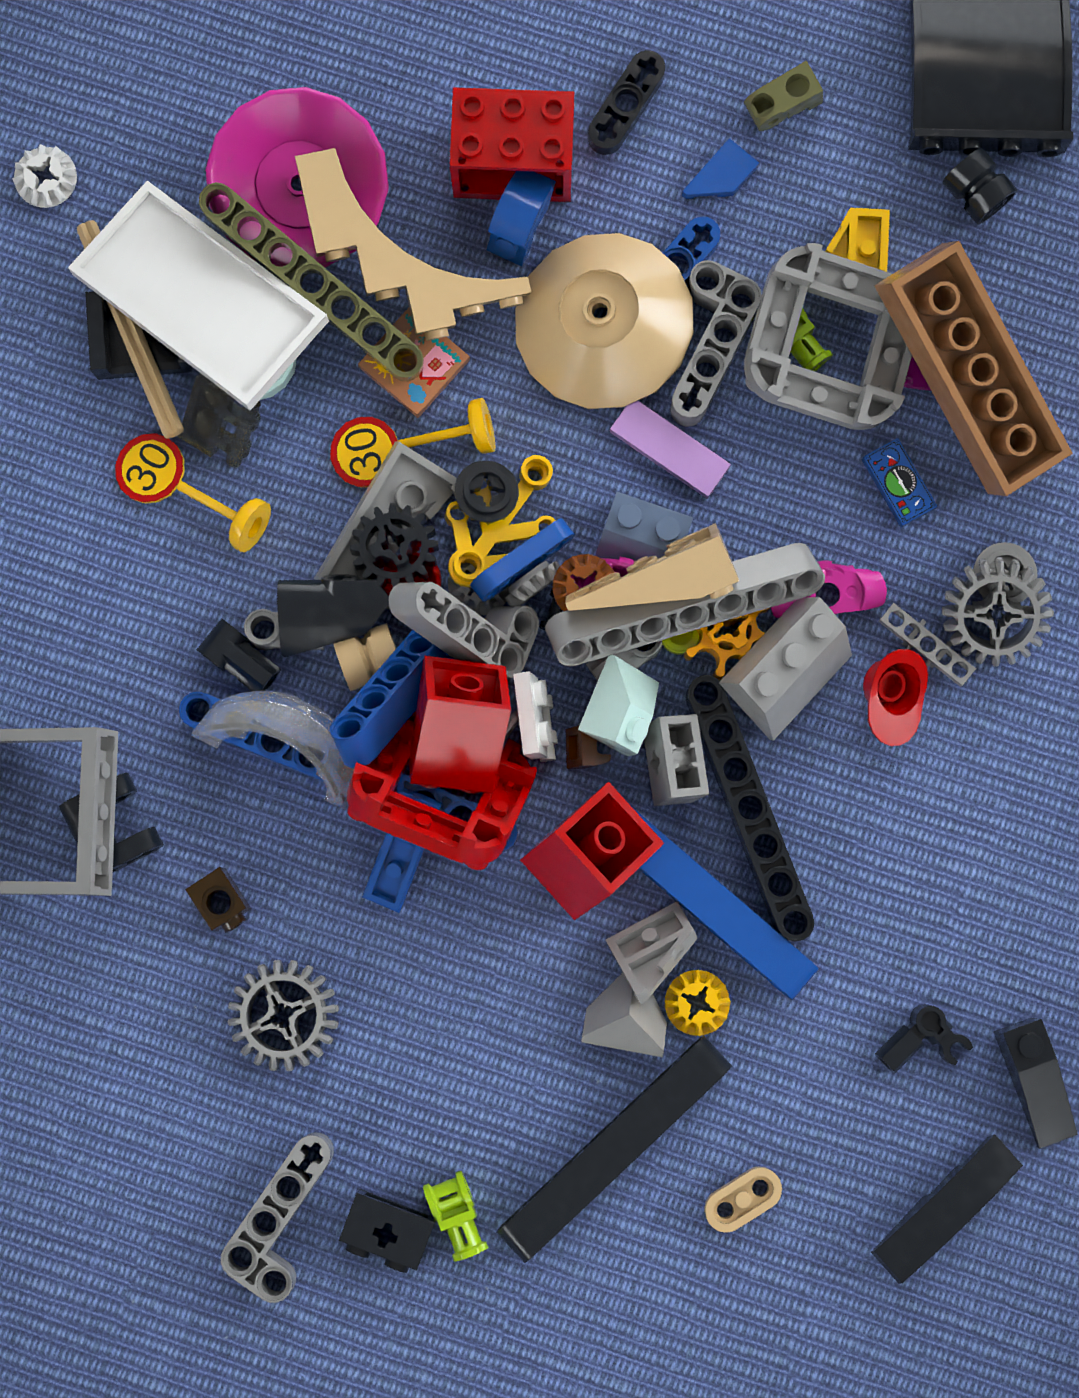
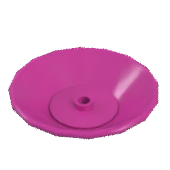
[205,87,389,268]

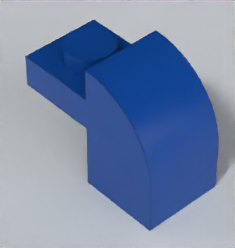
[486,171,556,266]

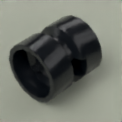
[942,148,1018,225]

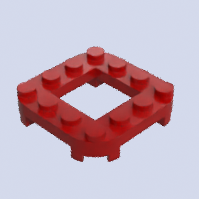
[347,711,537,870]

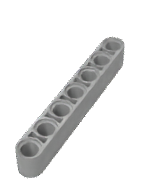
[545,543,825,666]

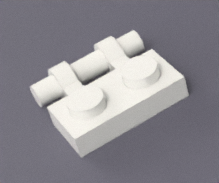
[513,671,558,762]

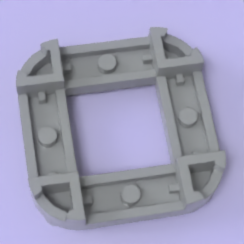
[744,243,912,430]

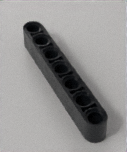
[685,675,815,942]
[496,1035,732,1263]

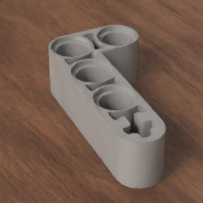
[670,260,762,427]
[389,582,539,678]
[221,1132,334,1303]

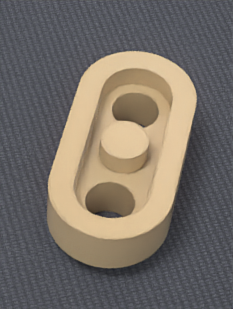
[704,1166,782,1232]

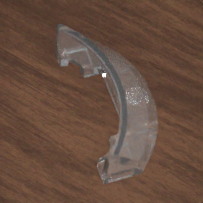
[191,691,354,810]

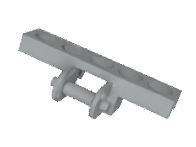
[878,603,976,687]

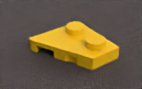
[825,208,890,272]

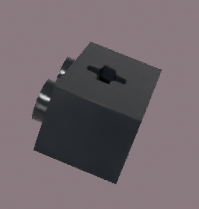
[339,1189,436,1273]

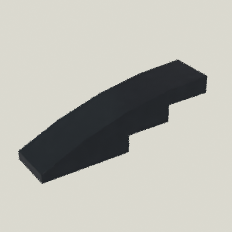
[871,1134,1023,1284]

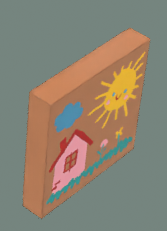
[358,308,470,418]

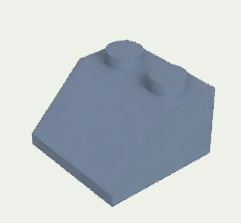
[595,492,693,561]

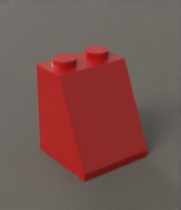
[409,655,511,793]
[520,782,664,921]

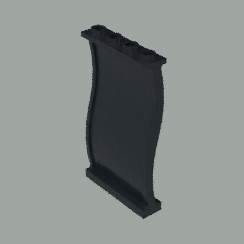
[908,0,1073,157]

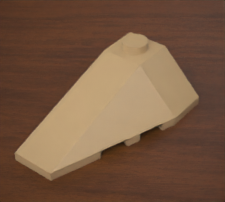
[565,523,739,611]

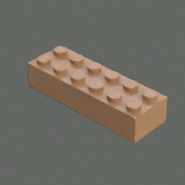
[874,241,1073,496]

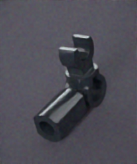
[875,1004,973,1074]

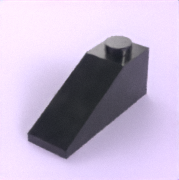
[993,1017,1078,1149]

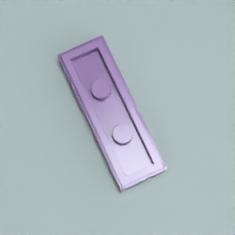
[610,401,731,499]

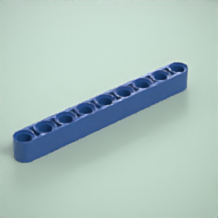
[179,691,518,852]

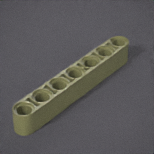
[199,182,424,381]

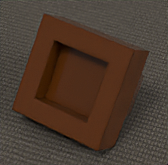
[565,725,611,769]

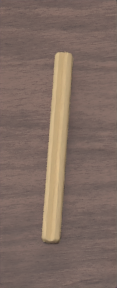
[77,220,184,439]

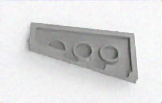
[314,441,457,580]

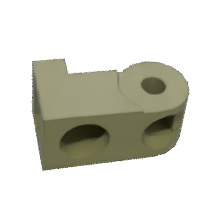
[744,60,823,131]

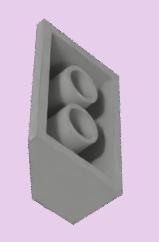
[719,597,852,741]

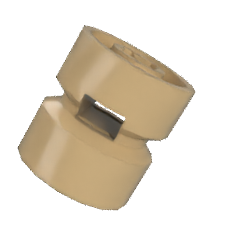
[333,623,396,691]

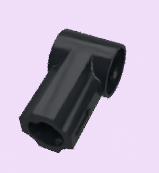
[196,618,281,696]

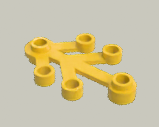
[445,455,556,588]

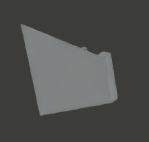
[581,972,667,1057]

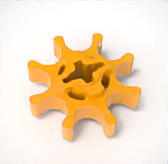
[684,607,771,680]

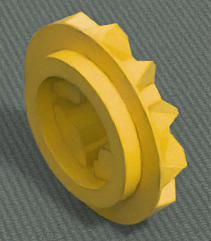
[665,970,731,1036]

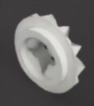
[12,144,77,208]

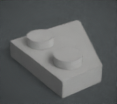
[605,901,698,1004]

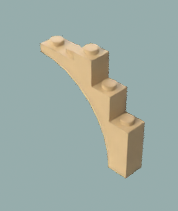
[295,148,531,341]

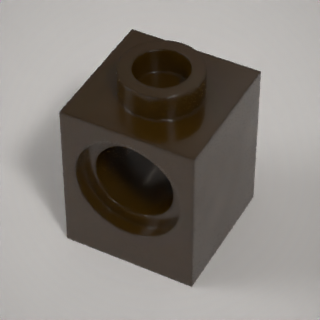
[185,867,251,933]

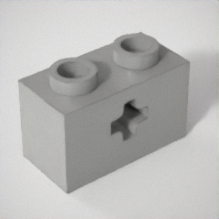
[644,714,709,806]

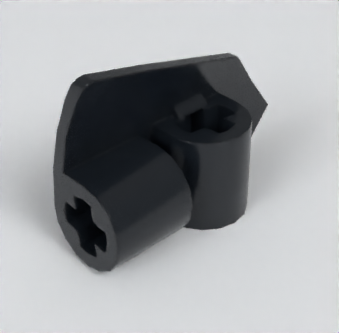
[277,574,389,657]

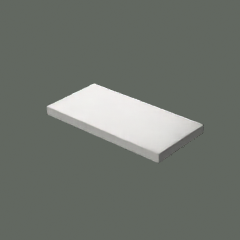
[68,181,329,411]

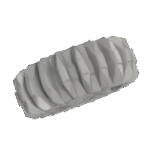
[942,557,1054,667]
[228,960,339,1071]

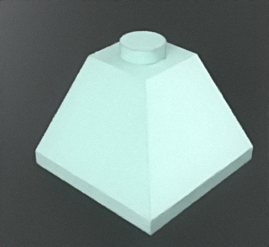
[578,655,659,756]

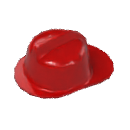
[863,649,928,746]

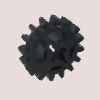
[350,503,439,589]

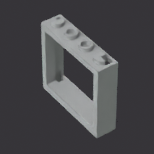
[0,727,118,896]

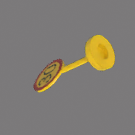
[330,398,496,487]
[115,433,271,552]

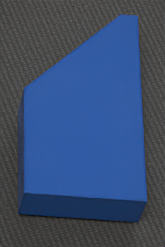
[681,138,759,199]

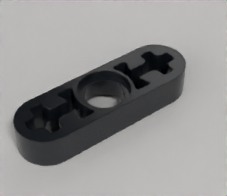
[588,50,665,155]

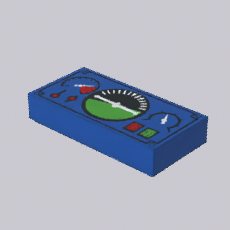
[861,438,938,528]

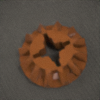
[553,554,615,611]

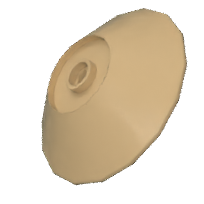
[515,233,694,409]

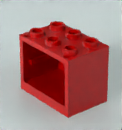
[450,87,575,202]

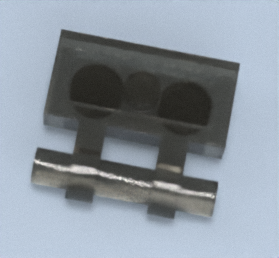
[178,373,261,468]

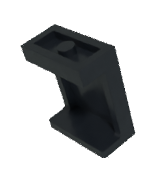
[85,291,192,380]

